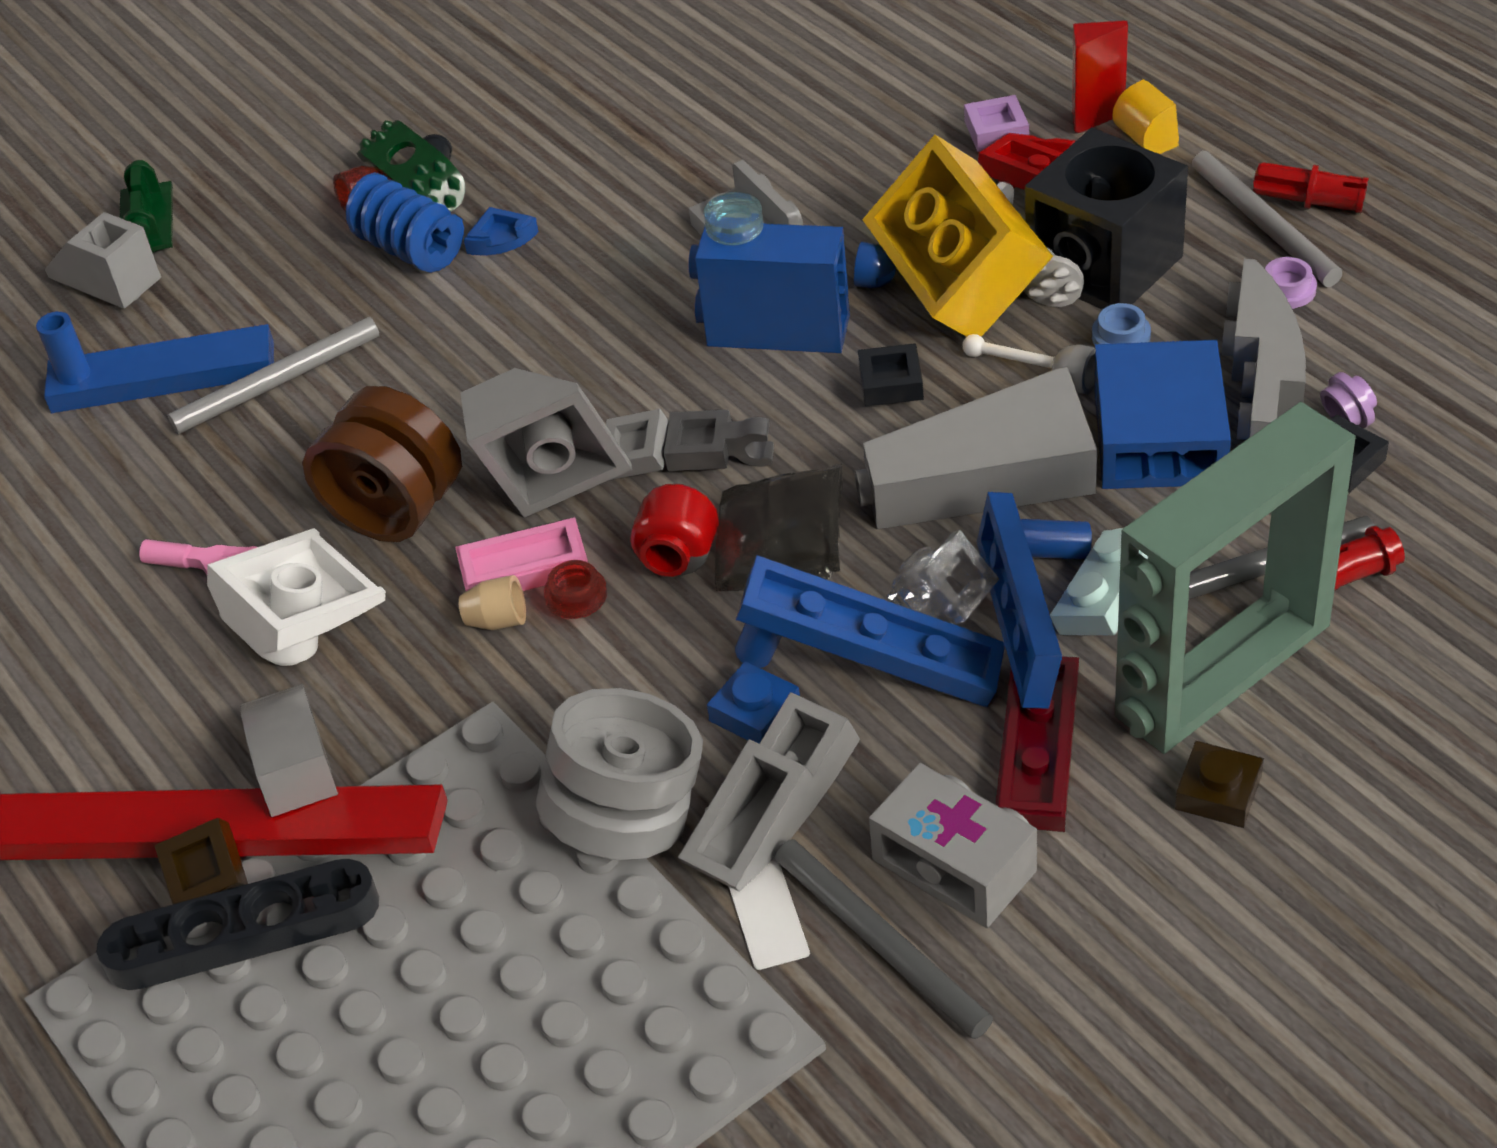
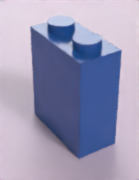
[688,221,850,353]
[1094,340,1231,489]

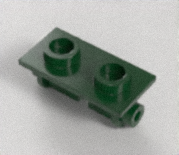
[120,160,173,253]

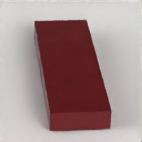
[995,656,1079,832]

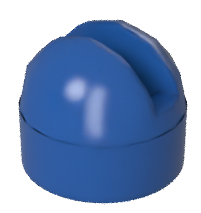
[854,242,896,289]

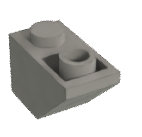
[45,212,161,309]

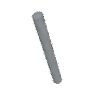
[1192,151,1343,287]
[168,317,380,435]

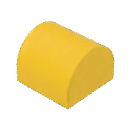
[1113,79,1179,154]

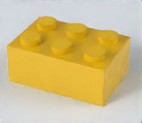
[862,134,1054,337]

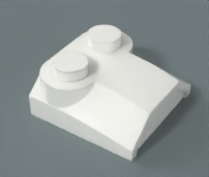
[207,528,386,666]

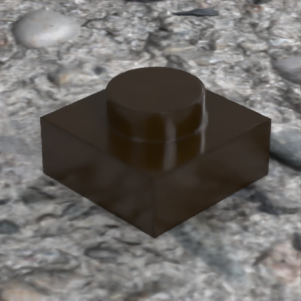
[1175,740,1264,828]
[154,817,248,905]

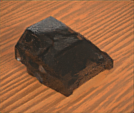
[715,464,843,591]

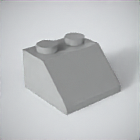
[460,368,632,518]

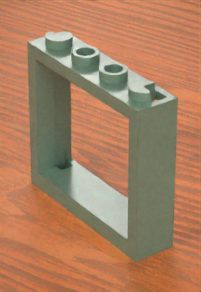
[1115,401,1356,754]

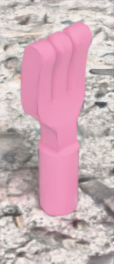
[139,539,257,575]

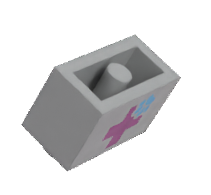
[869,762,1037,929]

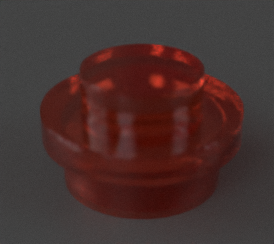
[544,560,607,619]

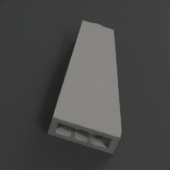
[855,367,1097,529]

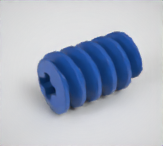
[346,172,464,273]

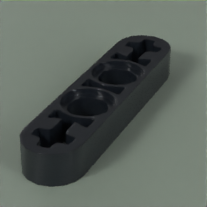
[96,859,379,990]

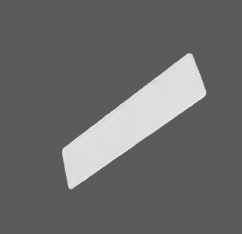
[705,807,810,970]

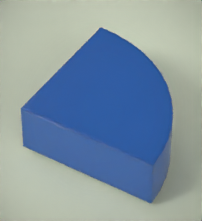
[464,207,539,255]

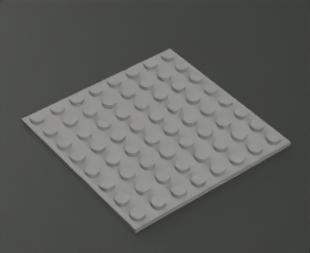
[24,701,826,1148]

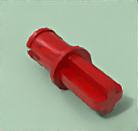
[1253,162,1369,214]

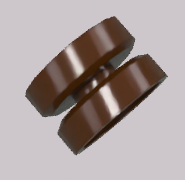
[302,386,463,542]

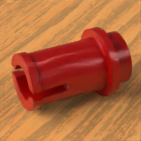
[1335,526,1405,590]

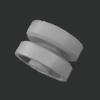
[536,688,703,860]

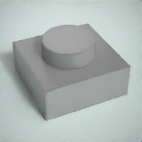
[606,409,669,480]

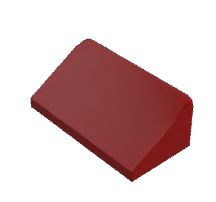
[1072,20,1128,133]

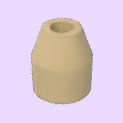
[459,575,526,630]

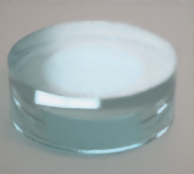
[704,192,764,245]

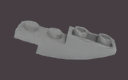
[1222,259,1306,440]

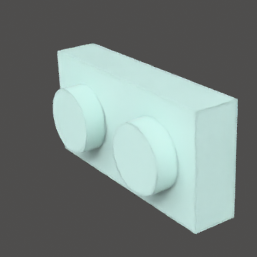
[1050,528,1148,636]

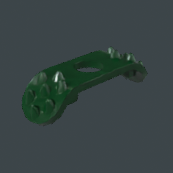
[356,120,466,212]

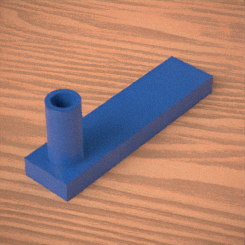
[36,312,274,413]
[976,492,1092,709]
[735,555,1005,708]

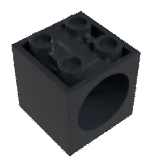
[1025,127,1188,310]

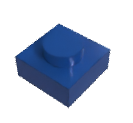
[707,661,800,744]

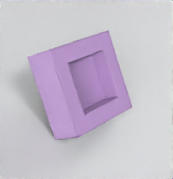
[964,95,1029,152]

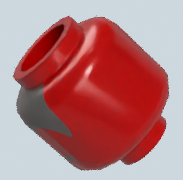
[630,484,719,577]

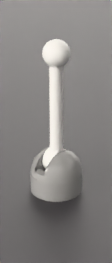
[962,334,1095,395]

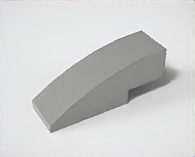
[240,684,338,817]
[678,692,860,892]

